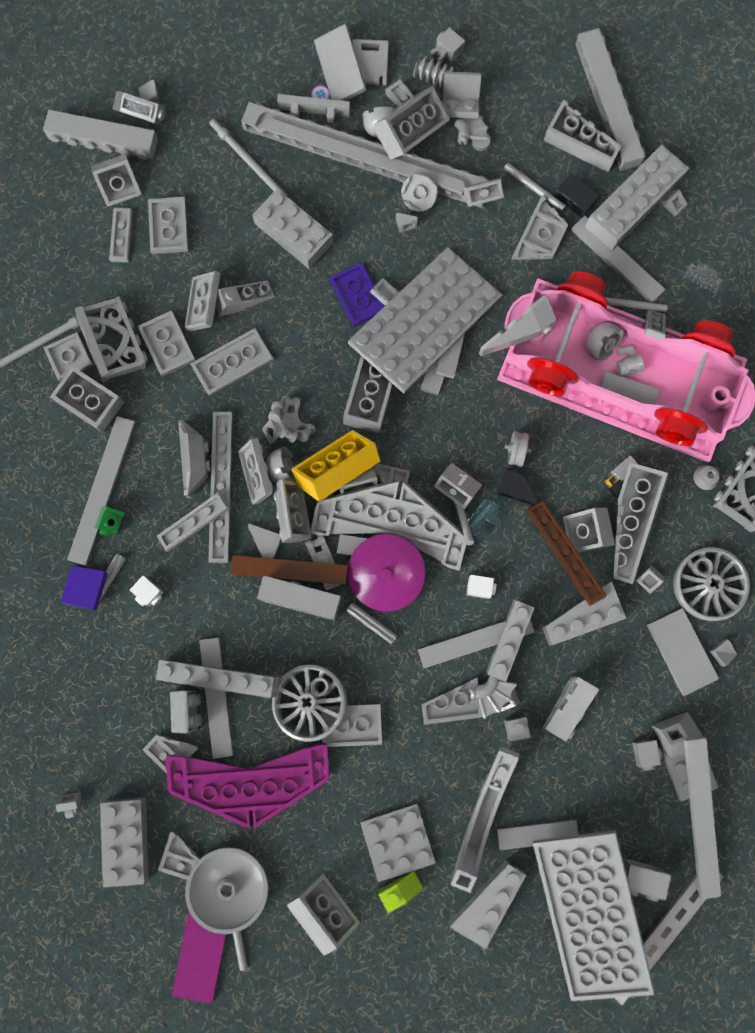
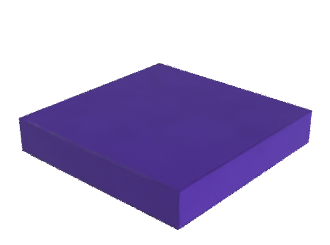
[60,566,108,611]

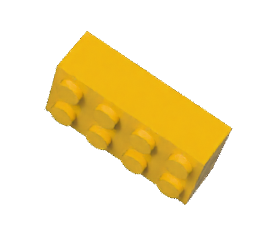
[292,430,380,501]

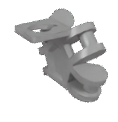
[262,396,316,444]

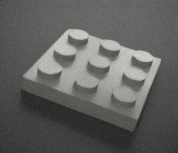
[360,803,435,882]

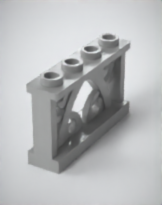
[75,296,148,382]
[713,445,755,532]

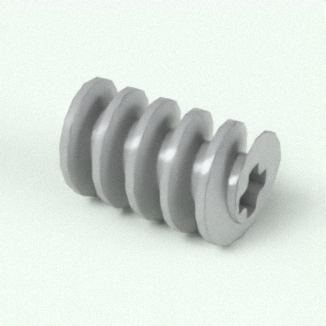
[413,56,454,89]

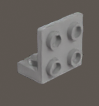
[442,72,481,119]

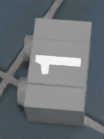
[434,463,482,509]

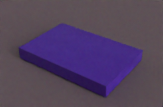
[329,262,384,327]

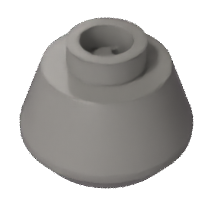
[693,465,720,490]

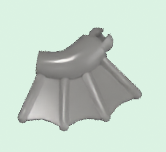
[454,115,489,145]
[469,676,517,719]

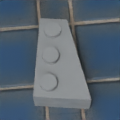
[542,677,599,741]

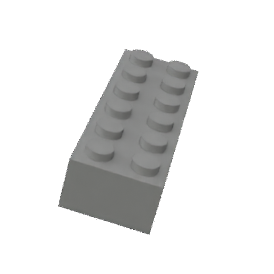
[585,145,689,250]

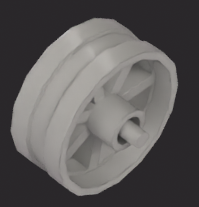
[504,431,532,467]

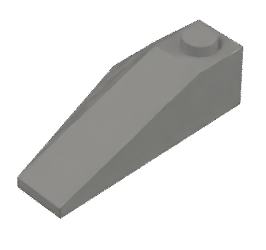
[479,295,556,356]

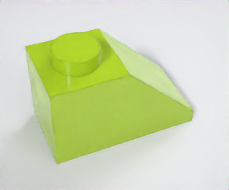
[379,871,423,913]

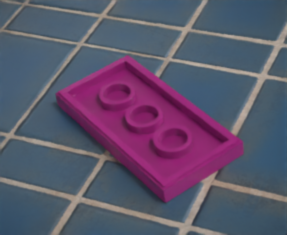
[172,912,226,1004]

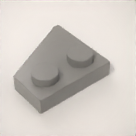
[158,831,200,880]

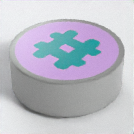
[312,86,330,99]

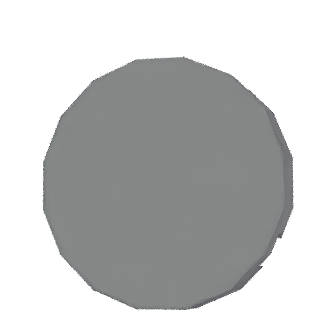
[401,173,438,212]

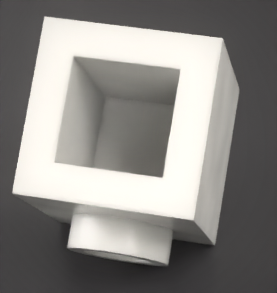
[130,576,164,607]

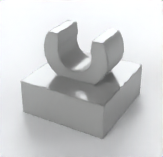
[56,792,81,818]

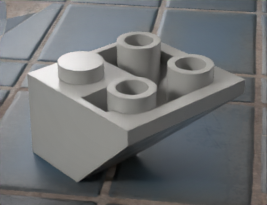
[651,712,703,759]

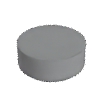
[472,134,490,151]

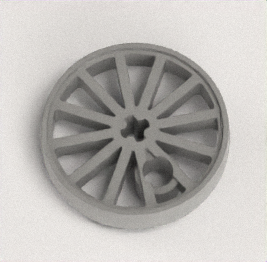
[673,547,750,621]
[272,665,347,741]

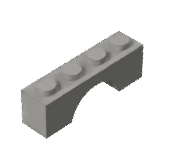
[486,599,534,682]

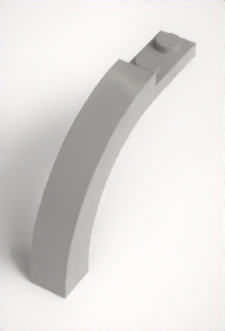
[451,746,519,893]

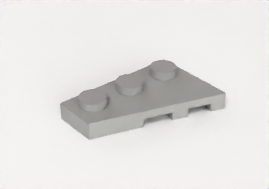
[421,678,483,725]

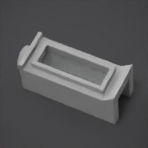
[113,91,165,124]

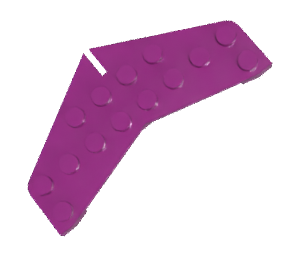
[166,743,329,829]

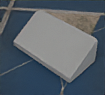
[463,178,504,207]

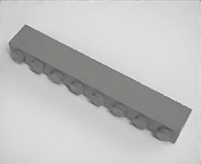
[576,28,645,171]

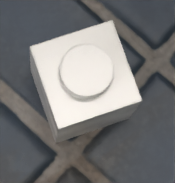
[466,575,496,599]

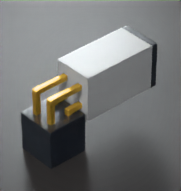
[605,454,641,498]

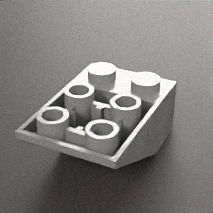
[170,690,202,733]

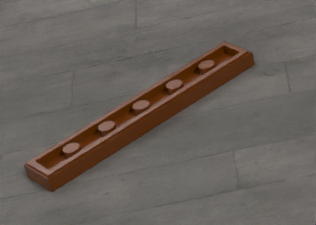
[527,501,607,607]
[231,555,348,585]

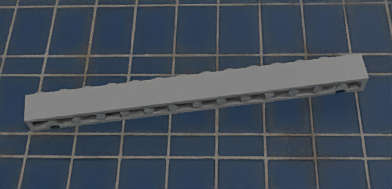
[242,102,488,208]

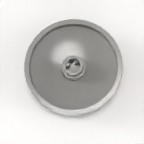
[185,847,268,934]

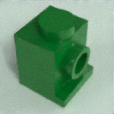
[95,507,125,537]

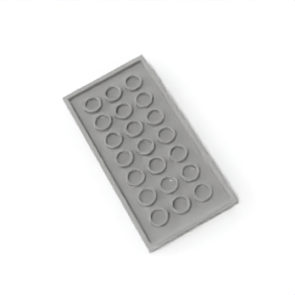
[348,247,502,394]
[533,830,654,1001]

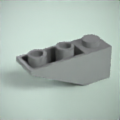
[215,280,275,316]

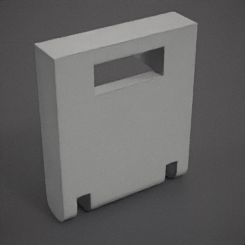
[353,39,388,86]

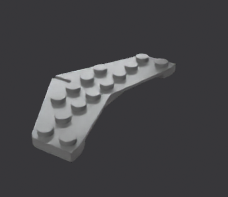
[310,479,466,570]

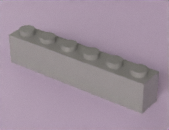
[43,110,158,160]
[156,660,279,698]

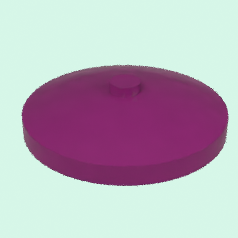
[348,534,425,611]

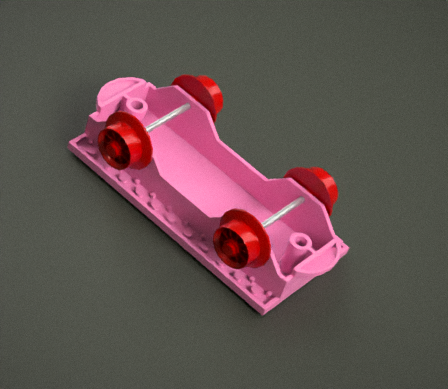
[497,271,755,462]

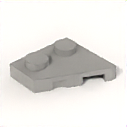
[374,463,410,497]
[142,734,198,773]

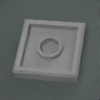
[43,332,94,381]

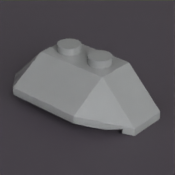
[178,420,211,498]

